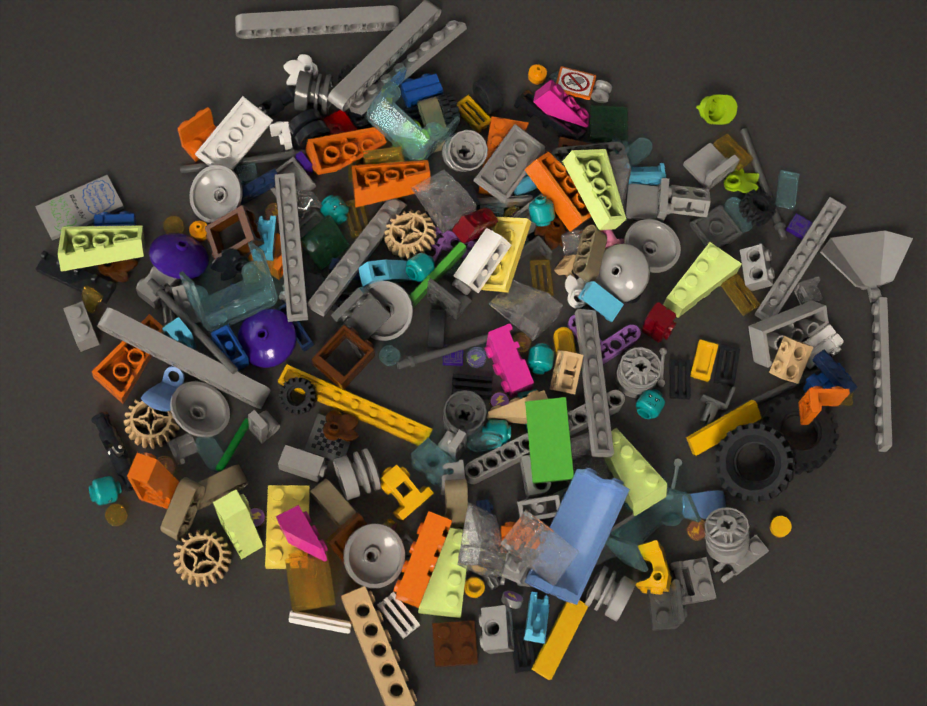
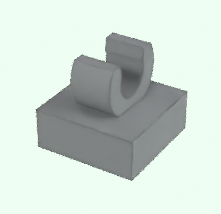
[501,555,530,584]

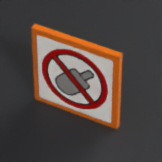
[556,66,597,100]

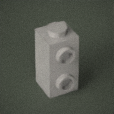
[278,445,327,482]

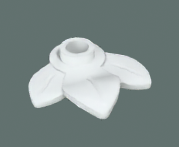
[283,54,318,86]
[565,275,587,308]

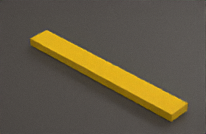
[278,364,433,448]

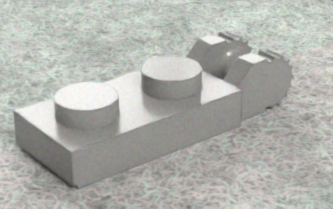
[713,535,769,583]

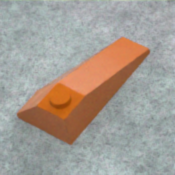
[305,126,387,175]

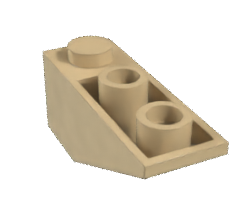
[487,390,548,424]

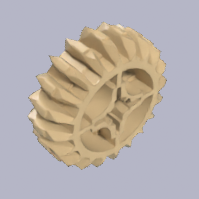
[384,209,437,260]
[124,399,179,449]
[173,530,231,587]

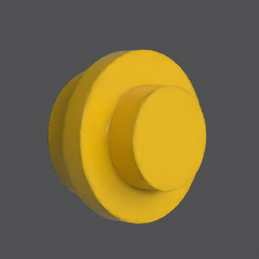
[464,577,485,598]

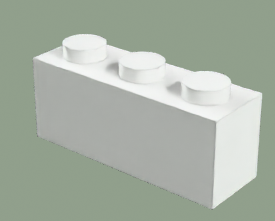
[453,228,511,293]

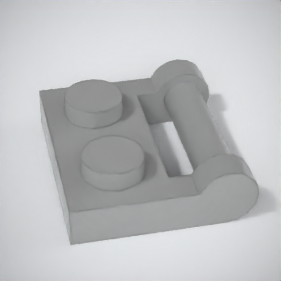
[670,557,717,605]

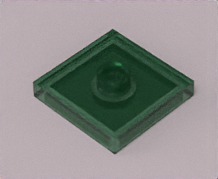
[590,105,628,143]
[301,215,350,270]

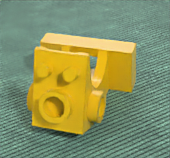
[380,465,434,520]
[635,540,672,594]

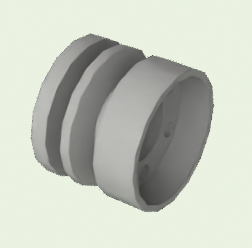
[442,130,488,172]
[615,347,662,398]
[333,448,381,500]
[705,507,749,564]
[584,565,637,622]

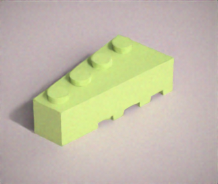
[562,149,626,230]
[58,226,145,271]
[663,242,742,318]
[603,428,667,516]
[213,490,263,559]
[418,528,471,619]

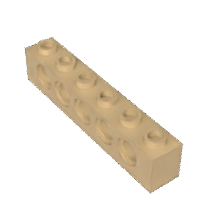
[341,586,417,706]

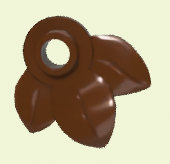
[535,216,570,250]
[98,258,138,282]
[323,409,359,441]

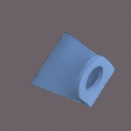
[141,366,185,412]
[684,490,726,519]

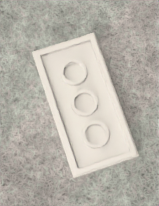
[195,97,273,170]

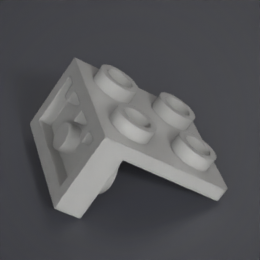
[683,143,740,190]

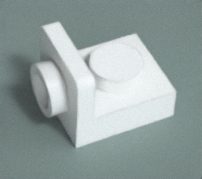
[269,121,293,152]

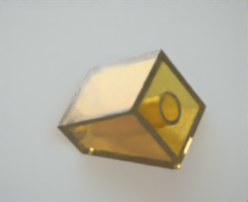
[285,552,336,612]

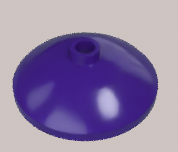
[149,233,209,279]
[238,309,296,368]

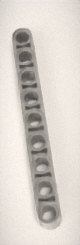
[327,0,442,112]
[235,5,400,39]
[97,308,271,409]
[464,390,625,484]

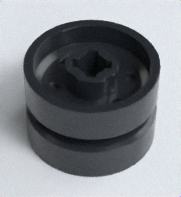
[288,109,331,150]

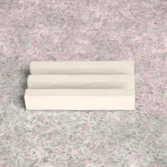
[377,592,420,639]

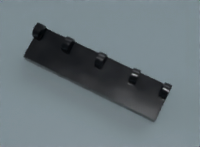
[514,90,587,141]
[35,250,116,304]

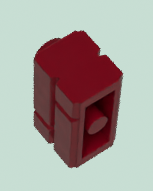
[453,207,498,243]
[641,302,677,343]

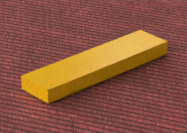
[686,400,762,456]
[531,600,588,680]

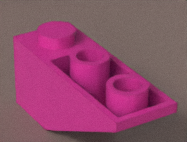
[533,79,590,127]
[276,505,328,562]

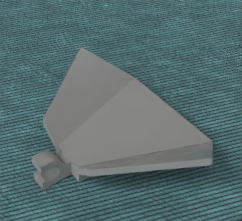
[820,231,913,303]

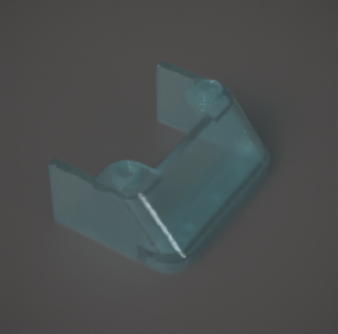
[366,67,460,161]
[179,241,278,332]
[605,487,701,572]

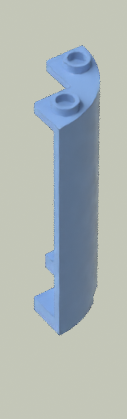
[524,467,630,605]

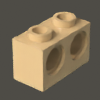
[769,336,813,384]
[550,350,584,394]

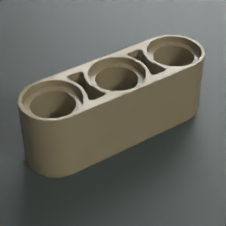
[417,96,449,153]
[573,225,607,283]
[198,465,249,510]
[161,477,205,542]
[310,479,356,528]
[445,479,468,529]

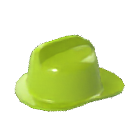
[696,94,737,125]

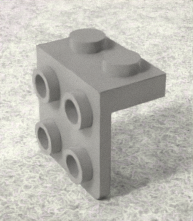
[626,178,672,222]

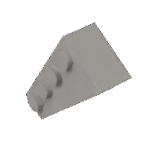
[748,301,829,368]

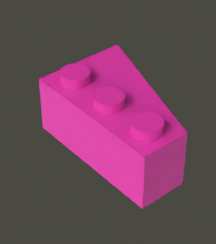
[485,323,534,398]

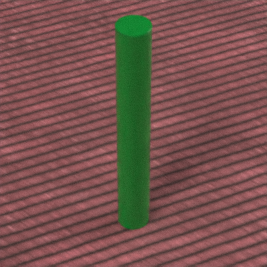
[215,418,249,472]

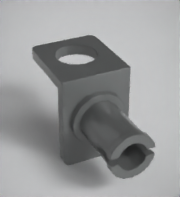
[519,236,552,261]
[700,386,736,424]

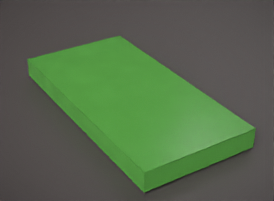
[525,397,574,484]

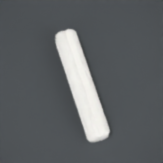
[289,610,352,633]

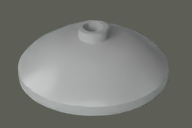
[190,165,242,223]
[624,219,681,273]
[594,244,650,302]
[366,281,413,341]
[170,381,230,437]
[344,524,405,588]

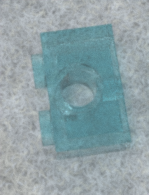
[411,438,455,488]

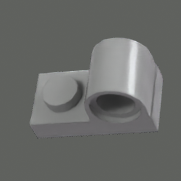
[171,283,201,323]
[248,410,280,444]
[436,429,467,462]
[520,455,551,499]

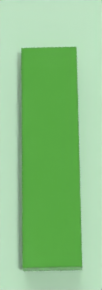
[409,242,466,308]

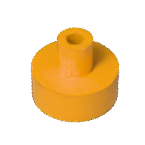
[528,64,547,84]
[189,221,207,242]

